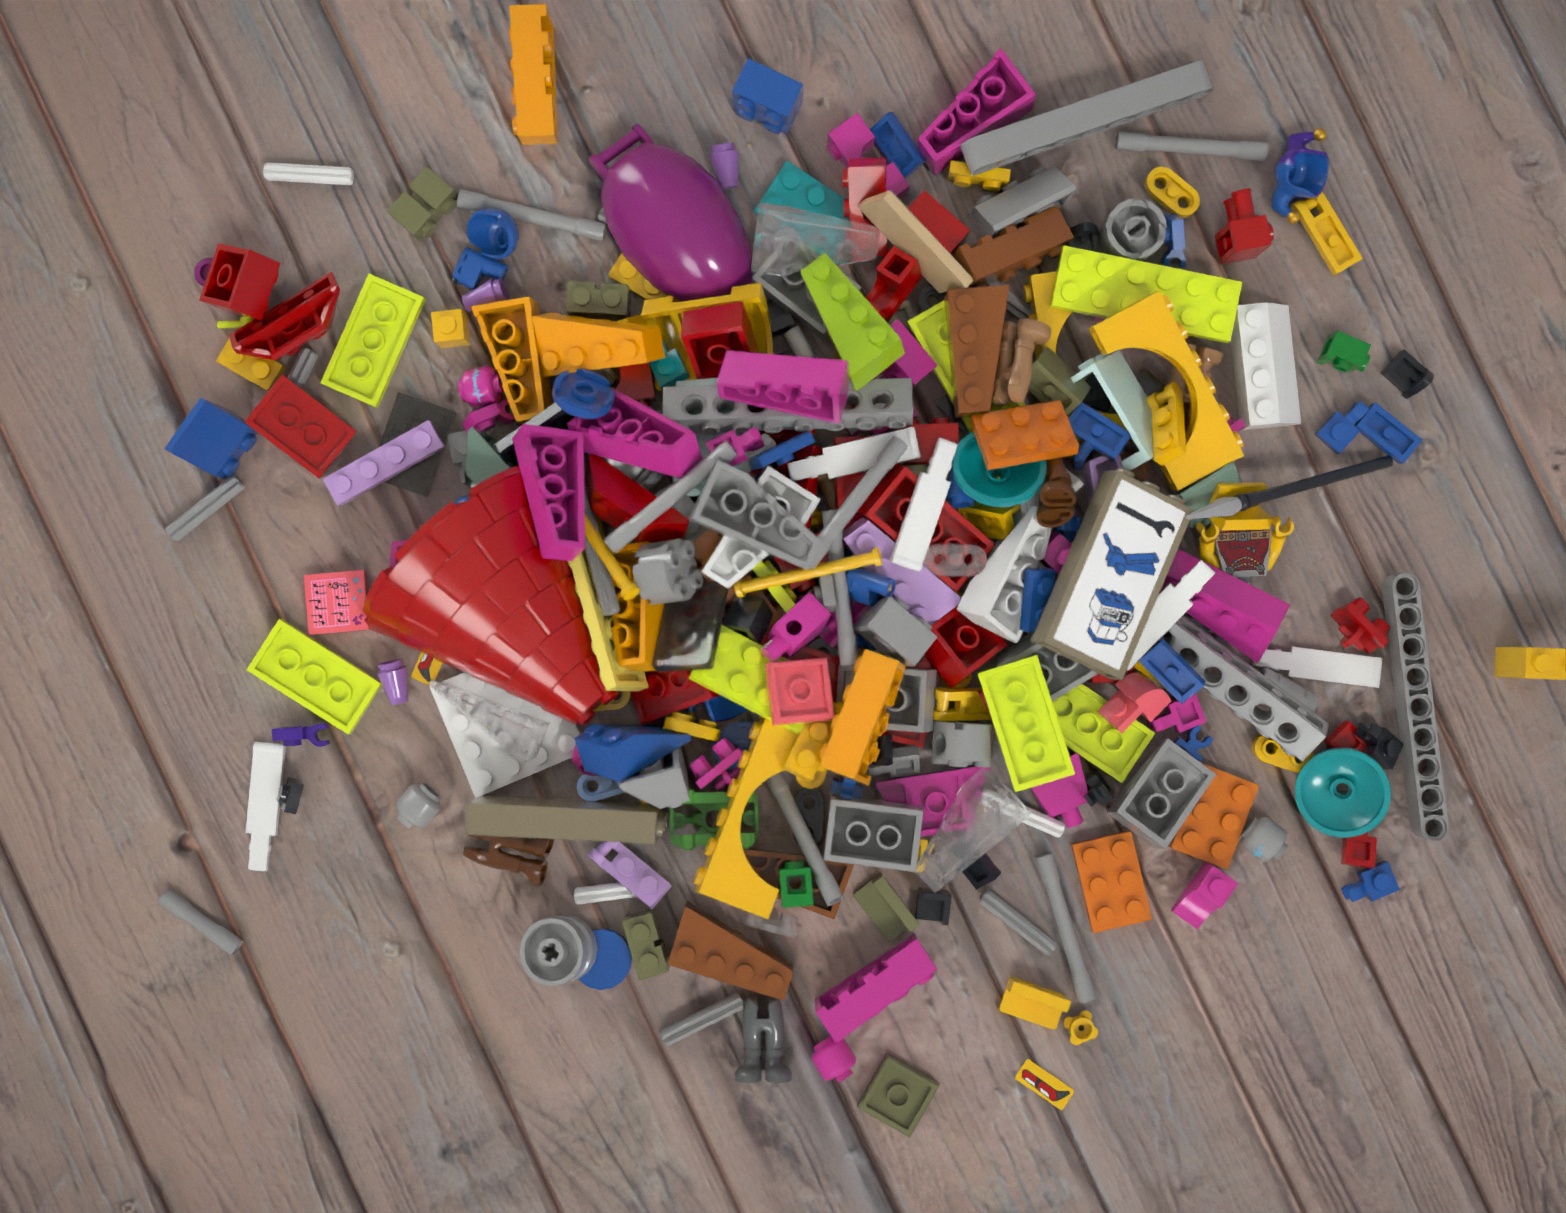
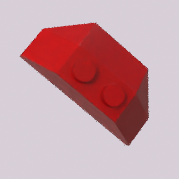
[229,271,340,360]
[585,454,690,543]

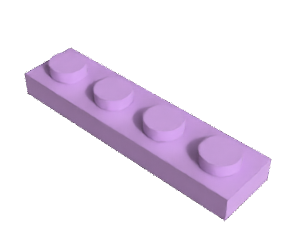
[323,420,446,506]

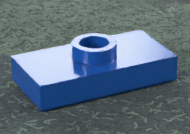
[870,112,927,179]
[748,431,815,471]

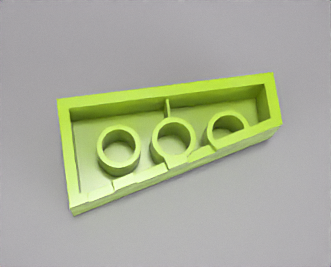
[800,253,905,392]

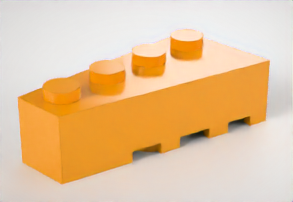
[509,4,558,145]
[471,297,553,424]
[532,312,665,377]
[608,541,666,672]
[820,649,906,786]

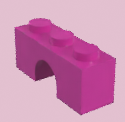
[826,113,910,200]

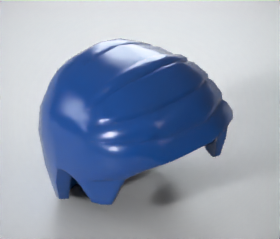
[467,208,519,259]

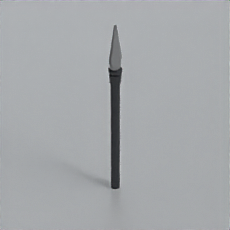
[1186,455,1393,519]

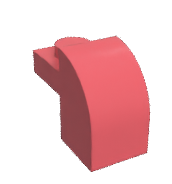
[1097,672,1171,734]

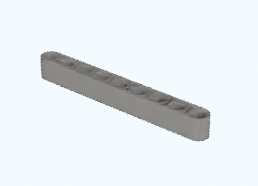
[960,60,1214,175]
[1382,573,1449,842]

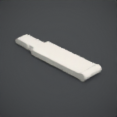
[787,427,921,482]
[890,438,957,572]
[1127,560,1215,670]
[1252,647,1383,688]
[245,741,286,872]

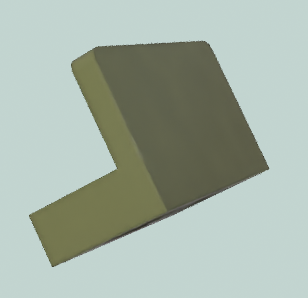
[1028,347,1091,416]
[854,872,920,942]

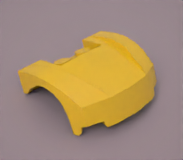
[641,283,773,391]

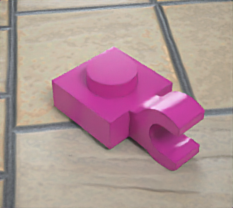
[462,399,516,434]
[706,427,765,467]
[1147,694,1207,733]

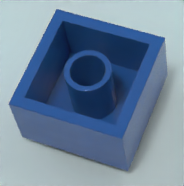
[732,58,803,135]

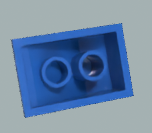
[164,397,258,479]
[574,724,692,782]

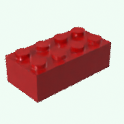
[858,464,995,592]

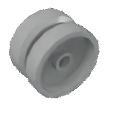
[519,914,598,987]

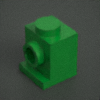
[1317,331,1371,373]
[779,861,813,908]

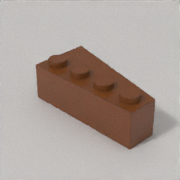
[953,206,1074,289]
[944,285,1009,418]
[743,848,854,919]
[667,901,793,1001]

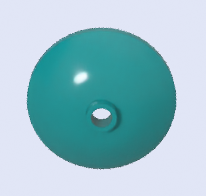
[952,432,1046,507]
[1295,747,1391,838]

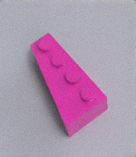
[918,48,1036,176]
[717,351,849,424]
[567,387,703,478]
[512,424,585,561]
[1159,549,1290,664]
[814,934,937,1043]

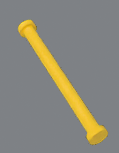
[584,513,640,600]
[734,547,883,598]

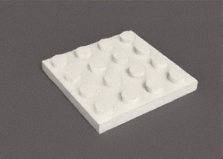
[430,672,581,798]

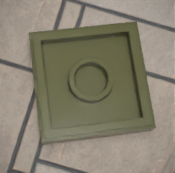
[857,1053,940,1138]

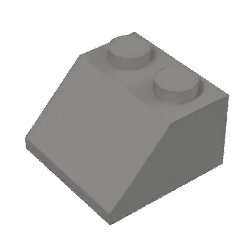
[853,597,937,666]

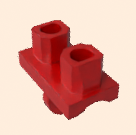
[1330,597,1390,654]

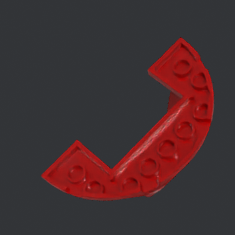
[363,465,619,726]

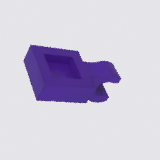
[272,723,330,747]

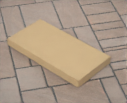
[858,191,973,293]

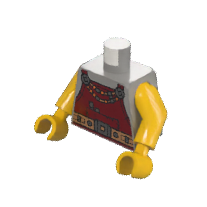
[1196,515,1294,585]

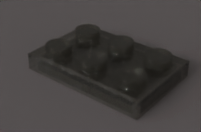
[379,392,457,497]
[652,581,729,672]

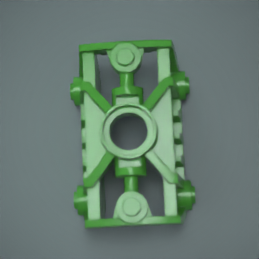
[670,788,759,850]

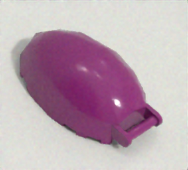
[589,123,753,302]

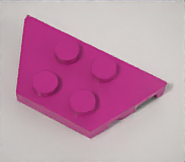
[875,766,991,837]

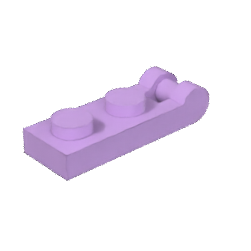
[587,841,671,910]

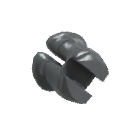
[735,995,792,1083]

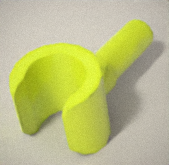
[217,316,254,328]

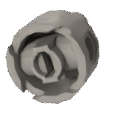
[1099,198,1167,262]
[633,539,703,605]
[931,721,994,767]

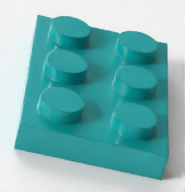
[754,161,850,259]

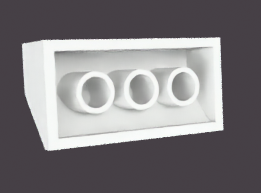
[1231,302,1301,430]

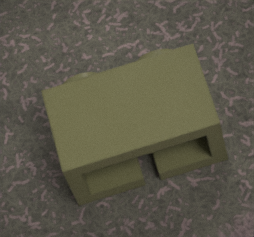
[387,166,458,241]
[566,281,631,321]
[622,908,670,980]

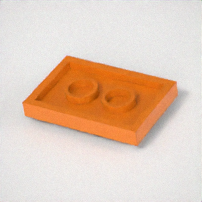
[970,400,1079,470]
[1168,763,1259,870]
[1071,830,1152,933]

